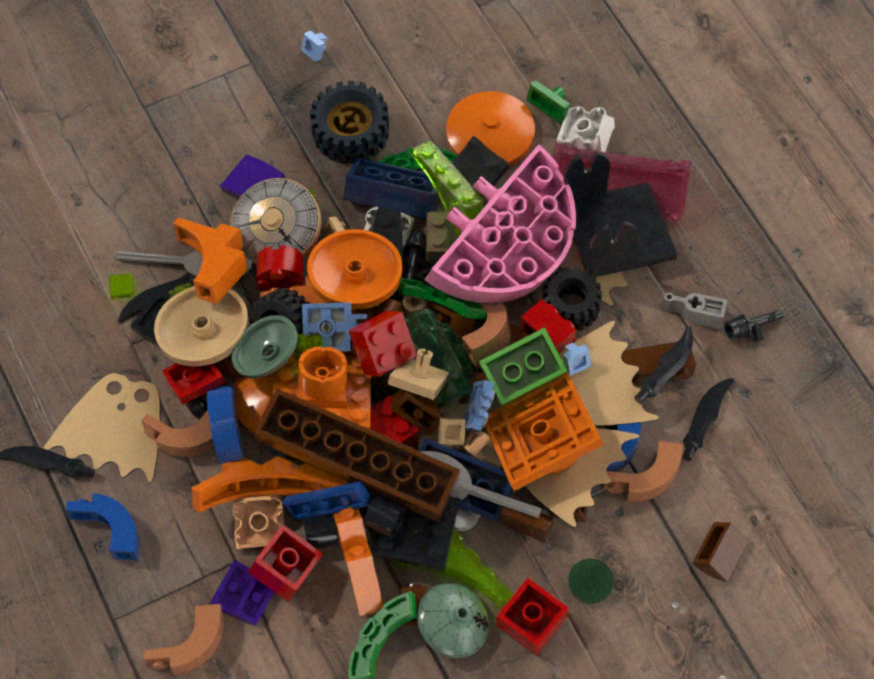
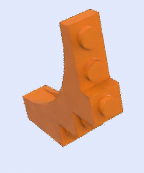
[191,456,350,513]

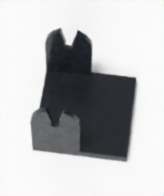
[563,151,678,277]

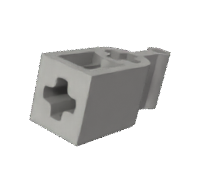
[662,293,727,329]

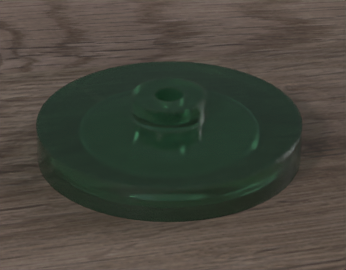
[568,559,614,604]

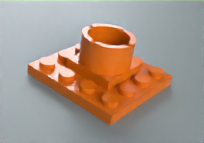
[273,346,371,429]
[485,372,604,491]

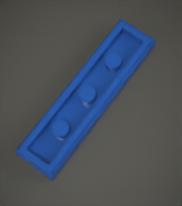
[282,481,373,520]

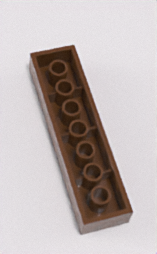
[254,388,460,522]

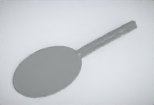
[117,251,252,276]
[421,451,541,518]

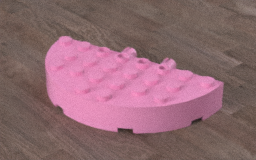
[425,145,576,303]

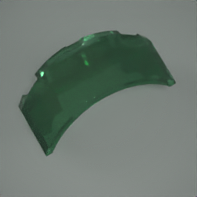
[404,309,473,409]

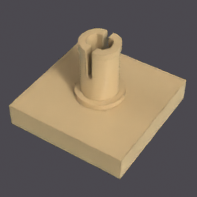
[388,349,450,400]

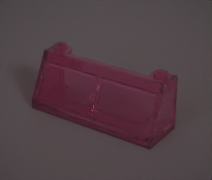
[553,142,692,221]

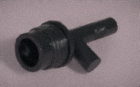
[404,232,431,280]
[724,310,784,342]

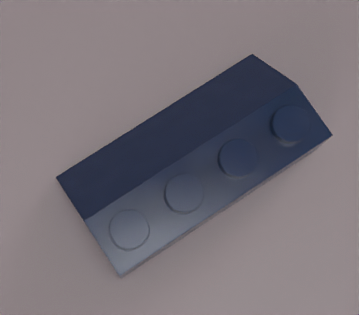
[343,158,444,220]
[419,437,513,522]

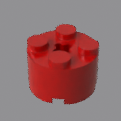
[256,245,303,291]

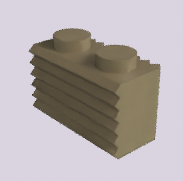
[426,212,450,266]

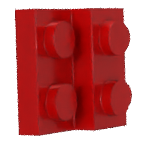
[162,363,225,405]

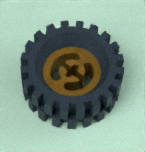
[310,81,390,164]

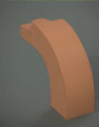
[462,302,511,368]
[141,410,214,457]
[603,441,683,502]
[144,604,224,675]

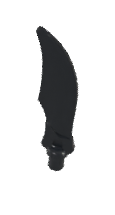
[118,272,196,323]
[634,325,693,404]
[682,378,735,461]
[0,446,95,479]

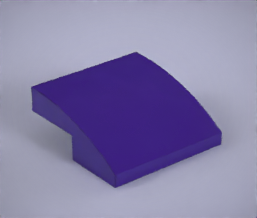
[220,154,285,198]
[209,559,274,626]

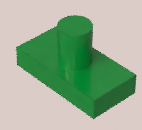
[526,80,570,123]

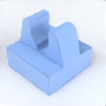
[301,30,328,62]
[563,343,591,376]

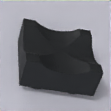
[444,136,509,202]

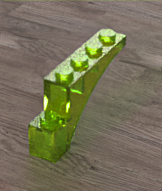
[411,140,484,239]
[393,530,513,610]

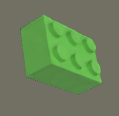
[479,328,567,406]

